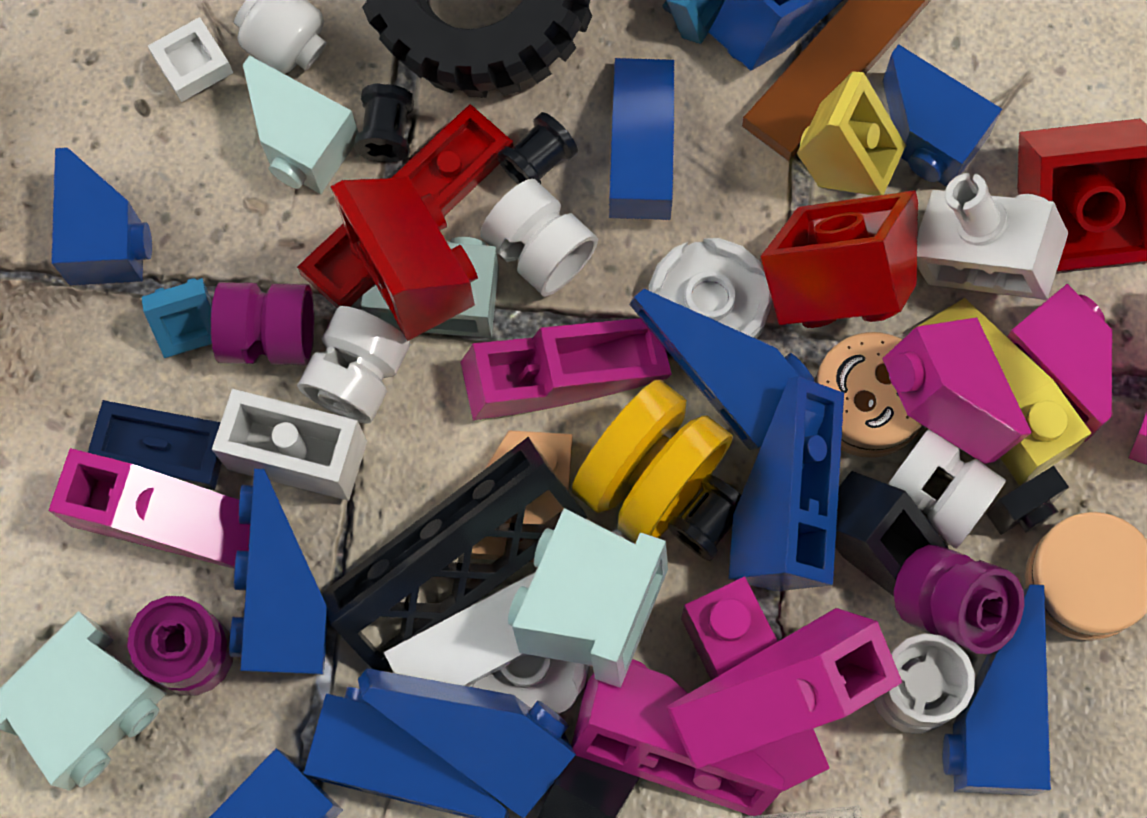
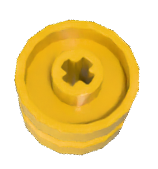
[572,380,733,543]

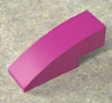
[460,318,672,421]

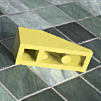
[913,298,1091,486]

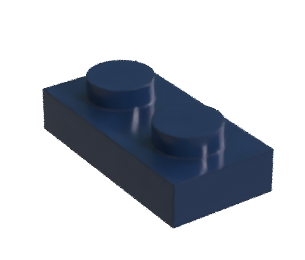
[87,400,222,490]

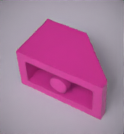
[1007,284,1112,442]
[882,317,1032,464]

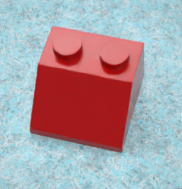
[1017,118,1147,271]
[330,177,478,341]
[760,190,918,328]

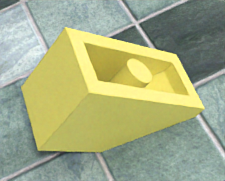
[797,71,906,196]

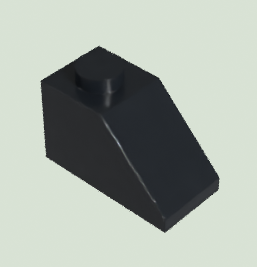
[835,471,949,596]

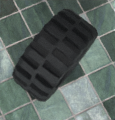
[362,0,592,98]

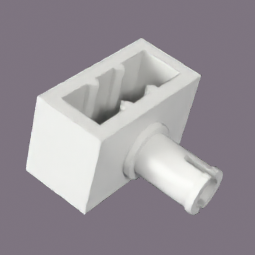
[917,173,1068,300]

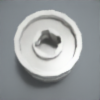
[480,179,598,297]
[297,306,411,424]
[888,429,1006,549]
[873,634,975,734]

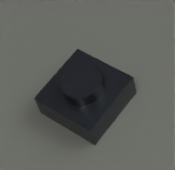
[986,466,1069,535]

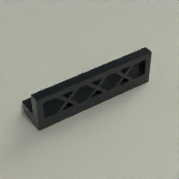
[321,437,588,671]

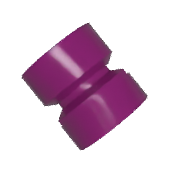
[211,282,315,365]
[894,545,1024,654]
[127,596,233,696]

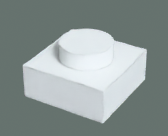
[148,17,233,102]

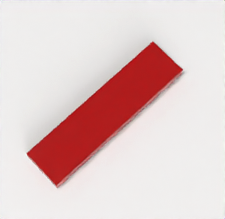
[297,104,514,308]

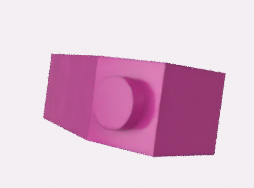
[681,576,830,792]
[571,659,785,818]

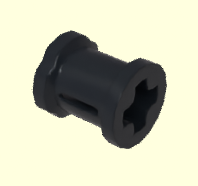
[354,83,414,162]
[497,112,578,184]
[667,474,741,561]

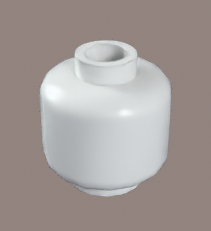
[234,0,327,74]

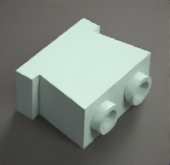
[508,508,668,688]
[0,611,167,791]

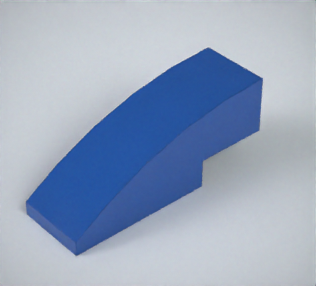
[609,58,674,220]

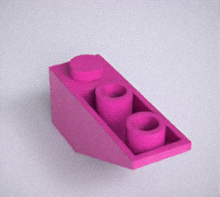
[48,448,250,569]
[666,608,903,769]

